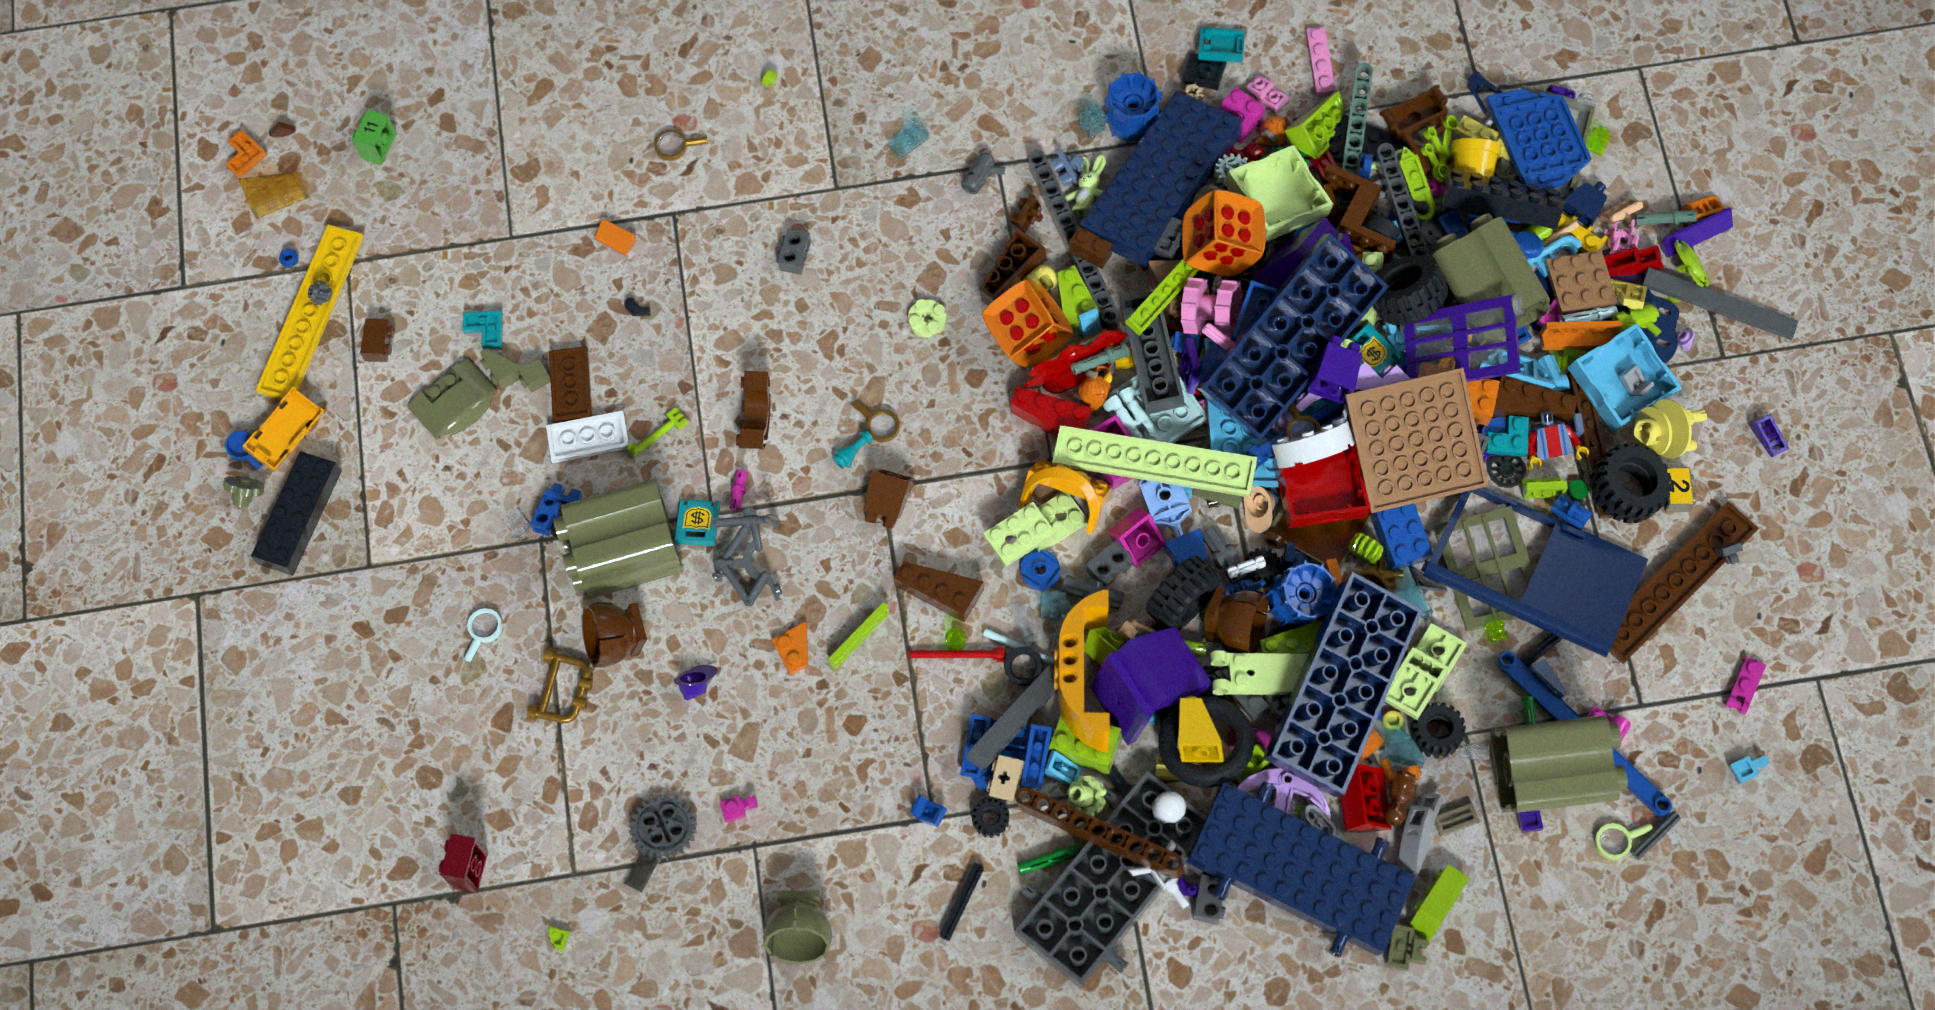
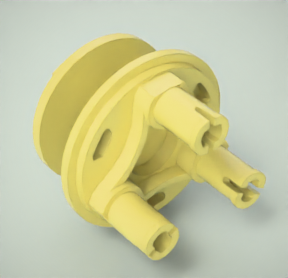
[1634,399,1707,459]

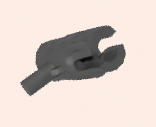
[961,153,1006,195]

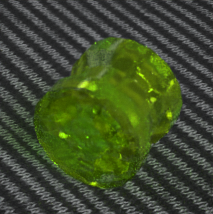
[1484,620,1509,643]
[945,628,966,650]

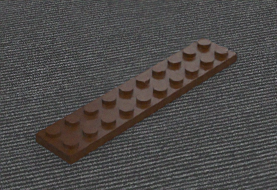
[1609,502,1759,664]

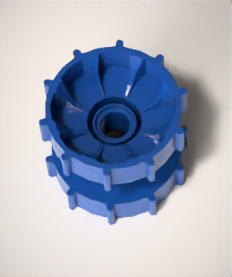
[1105,71,1162,144]
[1265,560,1337,628]

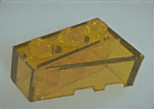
[238,172,310,219]

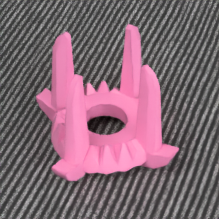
[1604,219,1640,254]

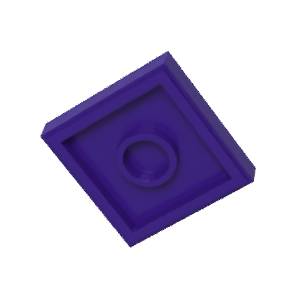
[1179,338,1201,394]

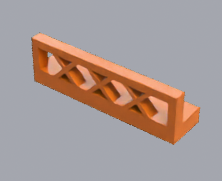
[1539,321,1622,350]

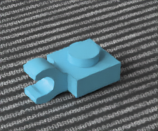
[1383,322,1405,354]
[1729,755,1770,785]

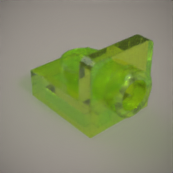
[1586,126,1612,157]
[1557,348,1588,373]

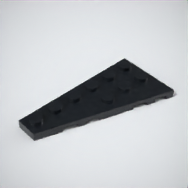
[1328,113,1439,170]

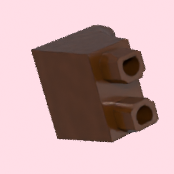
[863,469,916,529]

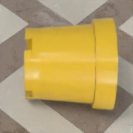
[1451,138,1502,177]

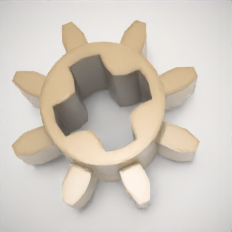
[1181,83,1204,101]

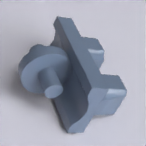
[1051,149,1084,186]

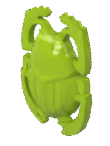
[1674,240,1710,287]

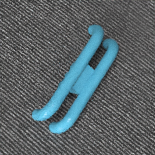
[1527,235,1582,277]

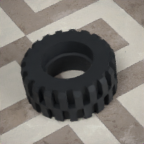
[1373,254,1448,326]
[1589,443,1672,523]
[1146,556,1222,631]

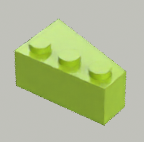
[1057,265,1100,333]
[1408,864,1470,942]

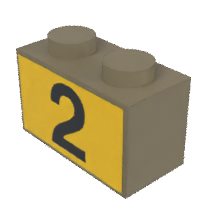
[1665,467,1696,512]

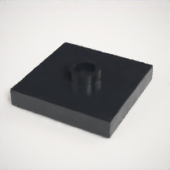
[1182,53,1227,91]

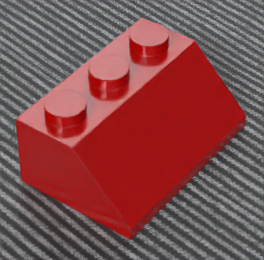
[1341,763,1392,833]

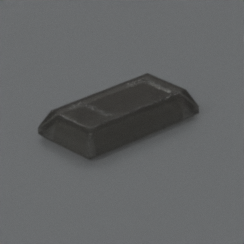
[624,852,662,893]

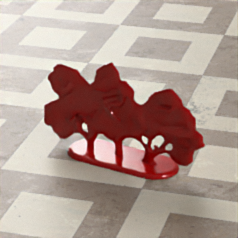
[1024,330,1127,394]

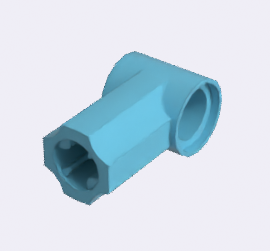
[1538,354,1570,392]

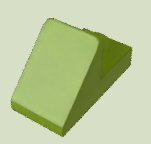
[1235,744,1270,784]

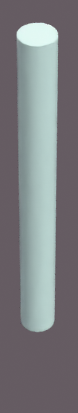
[983,628,1055,665]

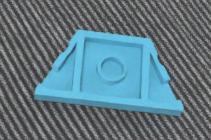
[1480,349,1555,390]

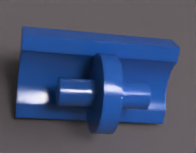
[1550,494,1593,530]

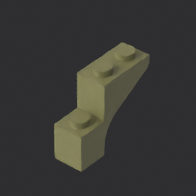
[480,349,550,393]

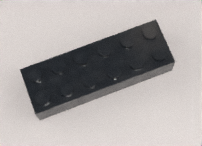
[1440,168,1564,229]
[251,451,342,576]

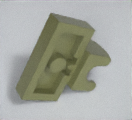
[1386,924,1429,971]

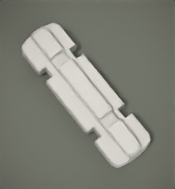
[1227,556,1266,578]

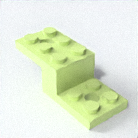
[983,492,1088,567]
[1385,623,1467,720]

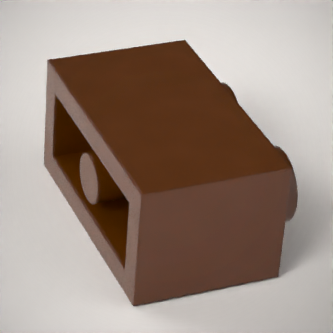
[1069,227,1113,269]
[360,318,395,362]

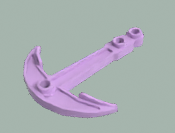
[1237,768,1331,819]

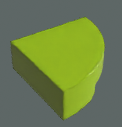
[548,926,570,953]

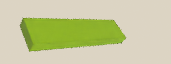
[828,602,890,670]

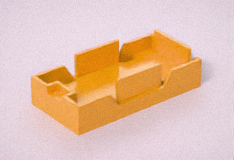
[243,387,325,473]

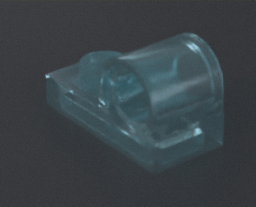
[888,118,930,159]

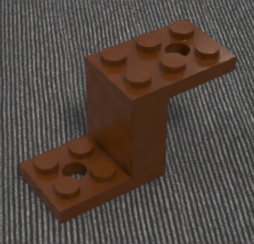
[1323,163,1397,262]

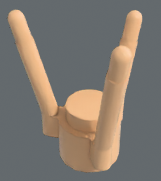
[1117,619,1157,642]

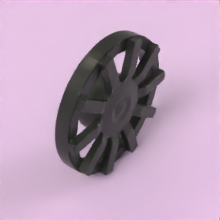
[1488,455,1526,488]

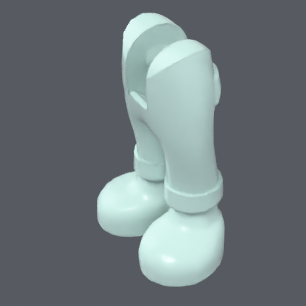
[1103,386,1156,439]

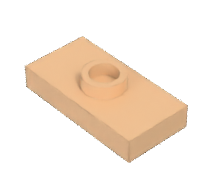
[1599,197,1643,224]

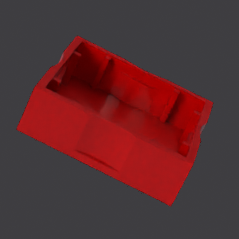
[1272,435,1371,528]

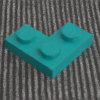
[463,310,503,350]
[1486,415,1529,457]

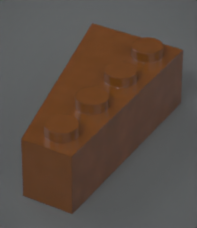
[1492,376,1578,423]
[893,561,984,623]

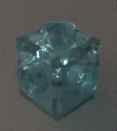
[1079,105,1107,138]
[1041,590,1070,621]

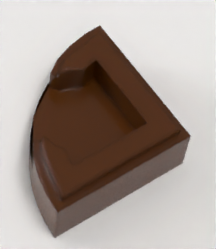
[269,122,296,137]

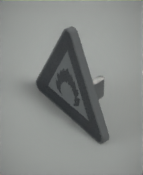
[1409,566,1448,594]

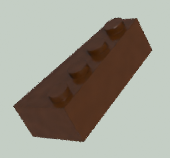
[979,227,1047,305]

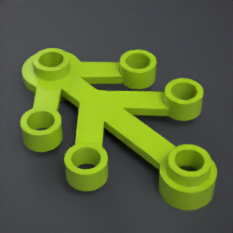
[1421,115,1459,183]

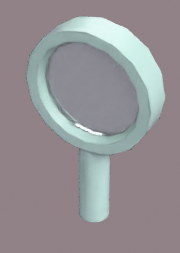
[463,608,503,662]

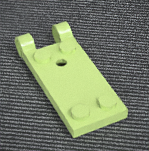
[1210,650,1308,695]

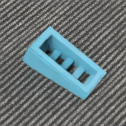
[1078,308,1101,339]

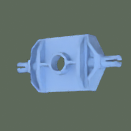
[1139,480,1192,538]

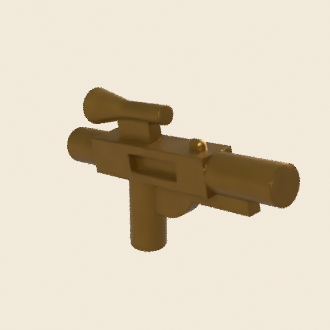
[1342,556,1404,589]

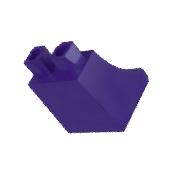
[1307,335,1362,403]

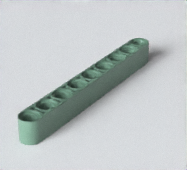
[1336,63,1373,226]

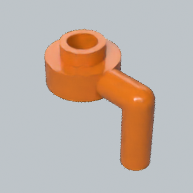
[1381,759,1422,783]

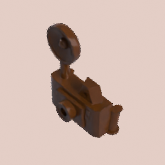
[1379,84,1448,176]

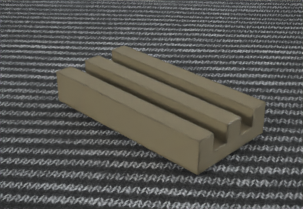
[1435,802,1480,837]

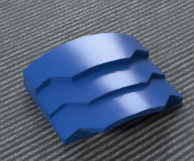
[960,714,1053,791]

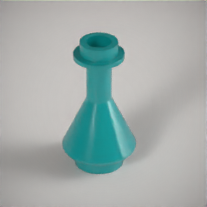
[832,430,873,469]

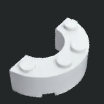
[1272,417,1355,468]

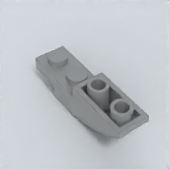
[1398,793,1444,874]

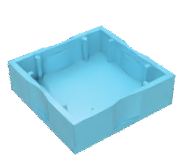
[1568,323,1682,433]

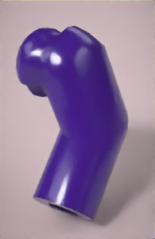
[1547,84,1576,102]

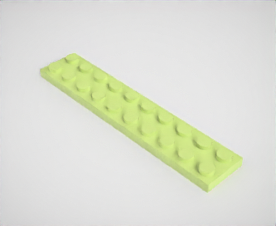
[1052,425,1257,497]

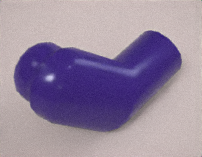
[1177,875,1199,898]

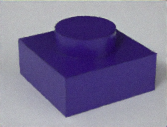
[1517,810,1544,833]

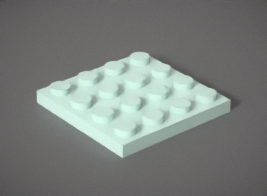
[1104,375,1208,443]

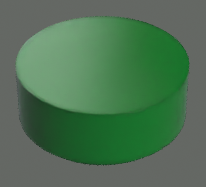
[1567,480,1589,501]

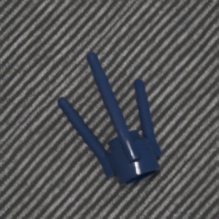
[1468,71,1503,114]

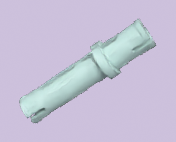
[1559,305,1618,322]

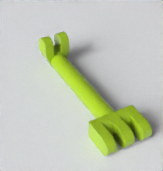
[626,407,689,458]

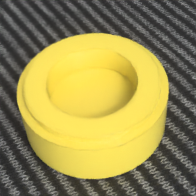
[1382,710,1403,732]

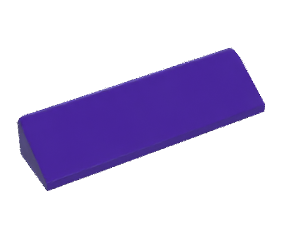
[1660,207,1733,258]

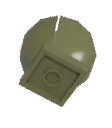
[763,890,832,964]

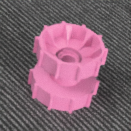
[1181,277,1243,338]

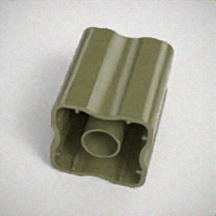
[1432,213,1551,346]
[553,478,683,599]
[1490,715,1628,813]

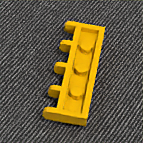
[1552,214,1608,253]

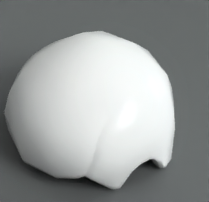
[1152,791,1186,824]

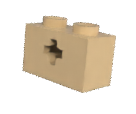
[987,755,1025,803]

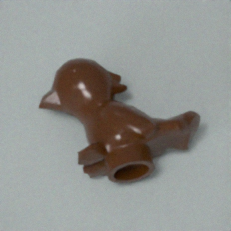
[1384,770,1417,826]

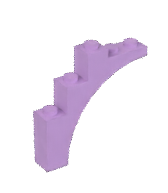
[1296,361,1411,412]

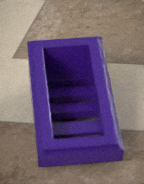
[1749,413,1790,458]

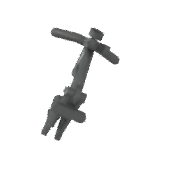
[711,507,783,607]

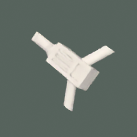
[1128,839,1190,909]

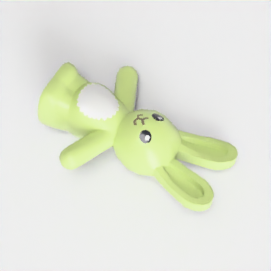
[1064,155,1106,218]

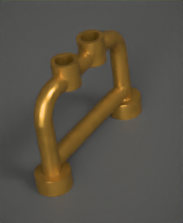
[527,647,593,723]

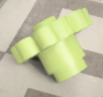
[1067,776,1106,817]

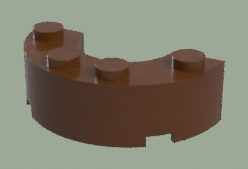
[736,371,771,450]

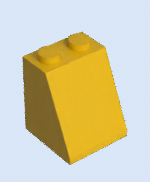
[1178,696,1224,762]

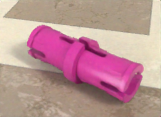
[729,470,748,511]

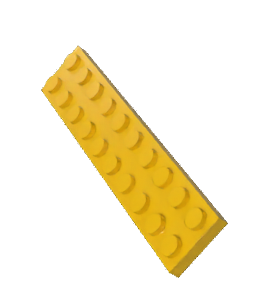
[255,225,364,400]

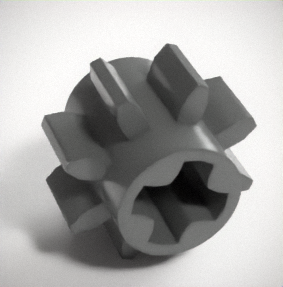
[308,280,332,306]

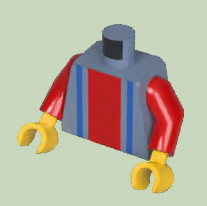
[1527,411,1589,470]

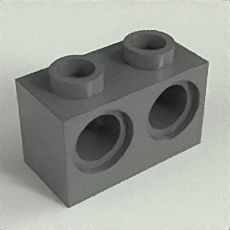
[1154,217,1183,261]
[776,229,811,275]
[1086,540,1132,586]
[1193,874,1229,925]

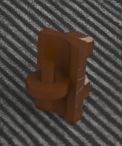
[1009,194,1043,233]

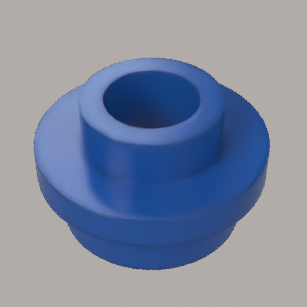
[279,249,299,268]

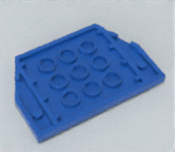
[1485,88,1592,189]

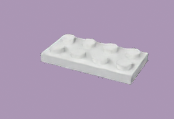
[546,411,629,463]

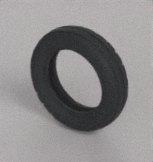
[1158,696,1254,788]

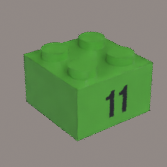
[352,109,397,165]

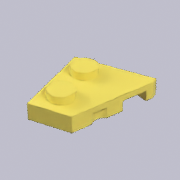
[1611,279,1647,309]

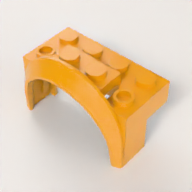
[1017,460,1112,534]

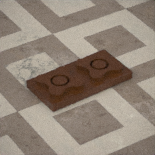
[549,346,593,423]

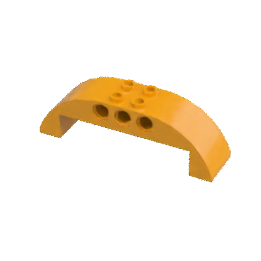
[1054,590,1110,753]

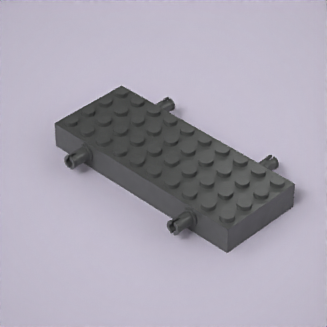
[1015,771,1206,990]

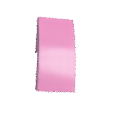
[1247,74,1288,112]

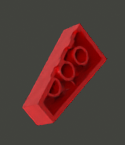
[1010,386,1092,438]

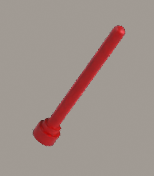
[908,646,1006,662]

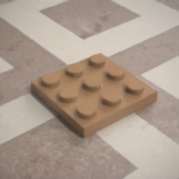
[1544,250,1618,314]

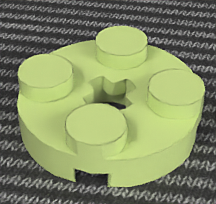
[908,299,947,338]

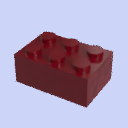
[439,834,488,894]

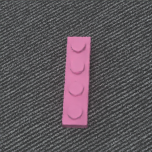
[1306,27,1336,96]

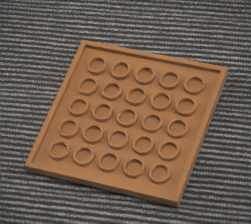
[1344,368,1489,513]

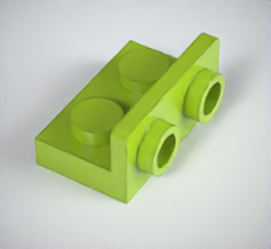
[1521,477,1568,499]

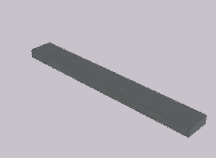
[1642,267,1798,340]

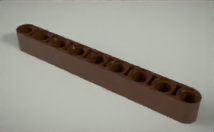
[1015,787,1185,879]

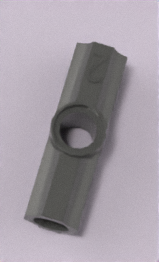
[1202,527,1248,584]
[1061,575,1124,610]

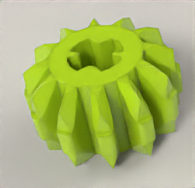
[1348,533,1384,564]

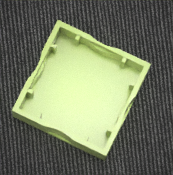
[1224,145,1333,242]

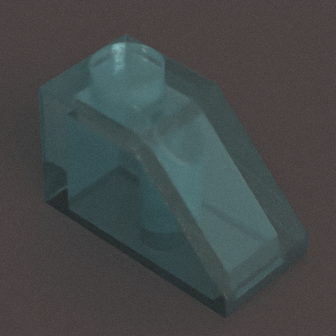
[1381,729,1426,769]

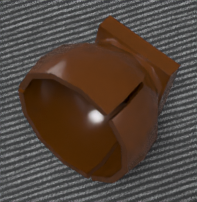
[1204,586,1268,653]
[582,602,647,668]

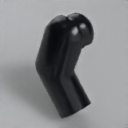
[624,297,651,316]

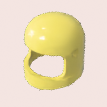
[1023,265,1058,291]

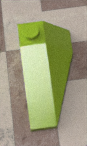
[1284,91,1346,159]

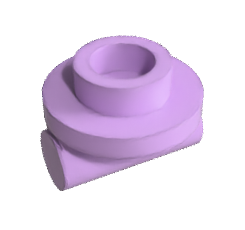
[1677,329,1695,352]

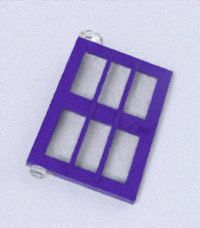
[1400,294,1524,382]

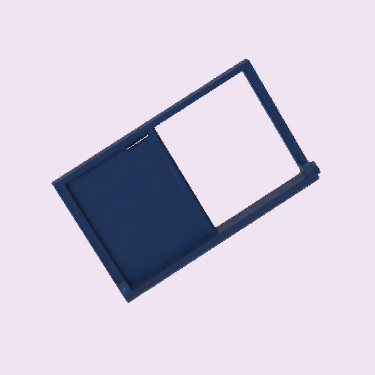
[1421,487,1648,658]

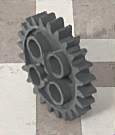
[629,794,697,861]

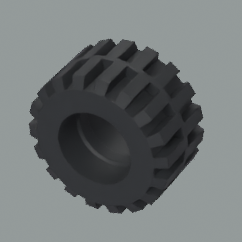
[1410,702,1466,759]

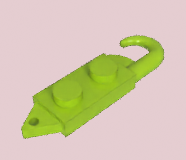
[1399,146,1436,220]

